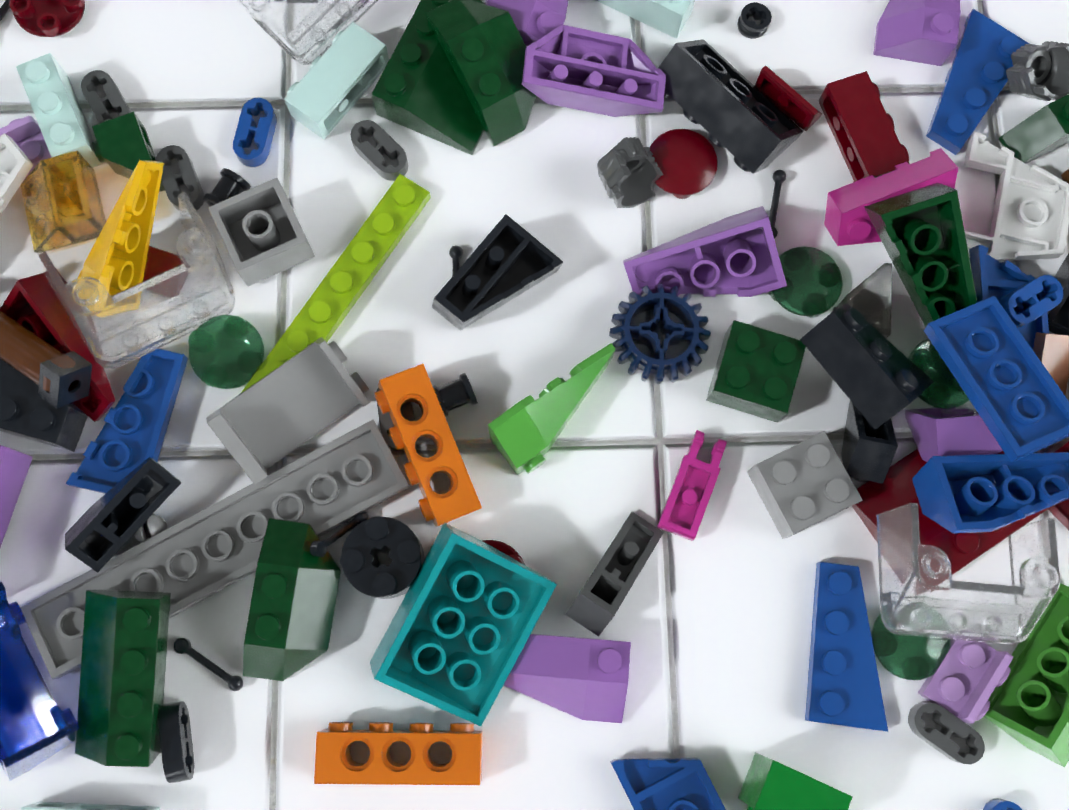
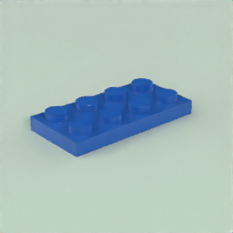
[923,296,1069,463]

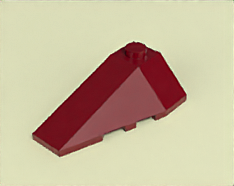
[0,269,116,422]

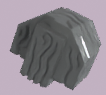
[1006,41,1069,101]
[597,137,663,208]

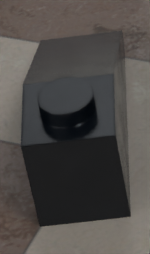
[65,457,181,573]

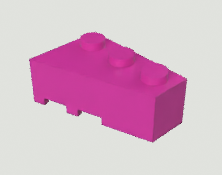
[824,148,959,246]

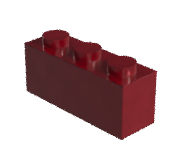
[818,71,910,182]

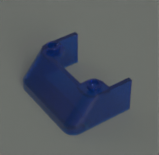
[0,582,79,782]

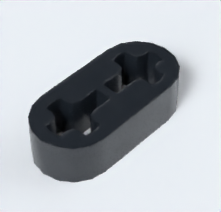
[158,701,195,783]

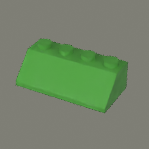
[984,582,1069,768]

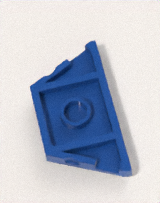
[969,245,1049,349]
[610,758,726,810]

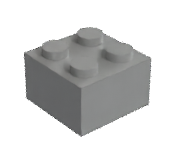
[208,178,315,287]
[747,431,863,539]

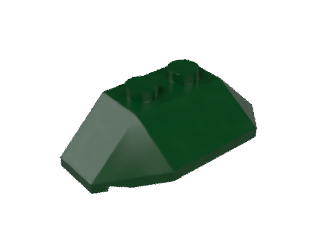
[425,0,536,147]
[243,518,341,681]

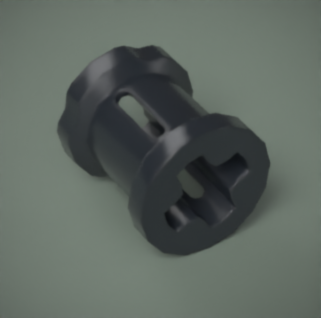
[203,168,251,206]
[433,373,478,417]

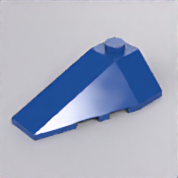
[912,452,1069,533]

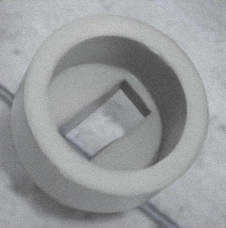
[134,514,168,543]

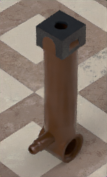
[0,310,92,409]

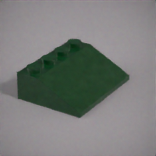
[371,0,485,155]

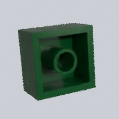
[706,320,806,422]

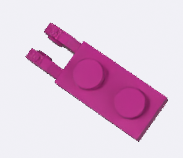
[657,430,727,541]

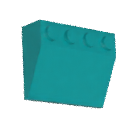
[370,522,557,726]

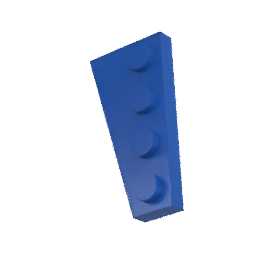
[926,9,1030,155]
[66,347,188,494]
[805,562,888,732]

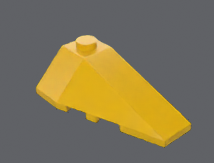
[77,160,164,317]

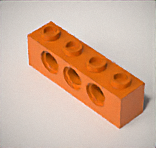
[374,363,482,527]
[314,722,483,785]

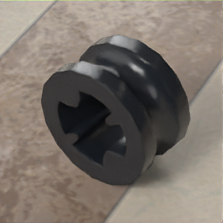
[737,2,772,39]

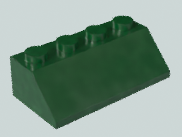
[75,590,171,767]

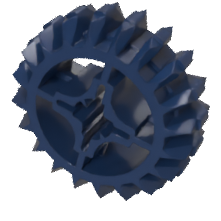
[609,283,711,384]

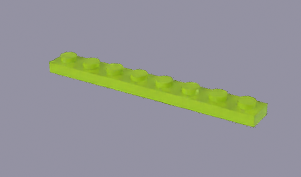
[240,174,431,394]

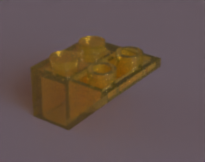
[20,151,106,254]

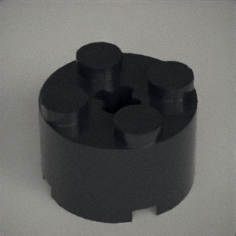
[340,516,425,599]

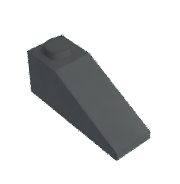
[565,512,664,637]

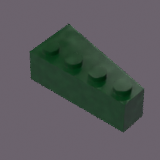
[864,183,978,328]

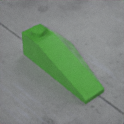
[488,343,616,475]

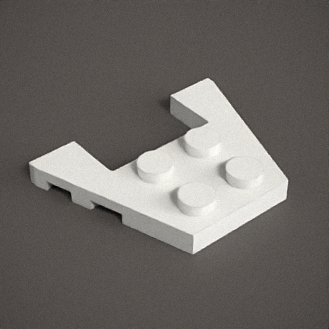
[964,131,1069,262]

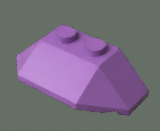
[522,24,666,117]

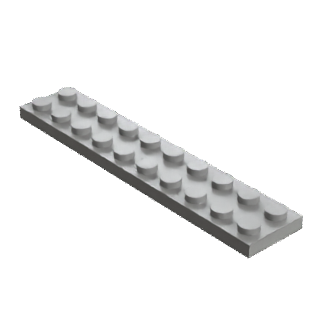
[20,419,410,679]

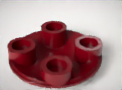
[9,0,85,37]
[650,129,718,199]

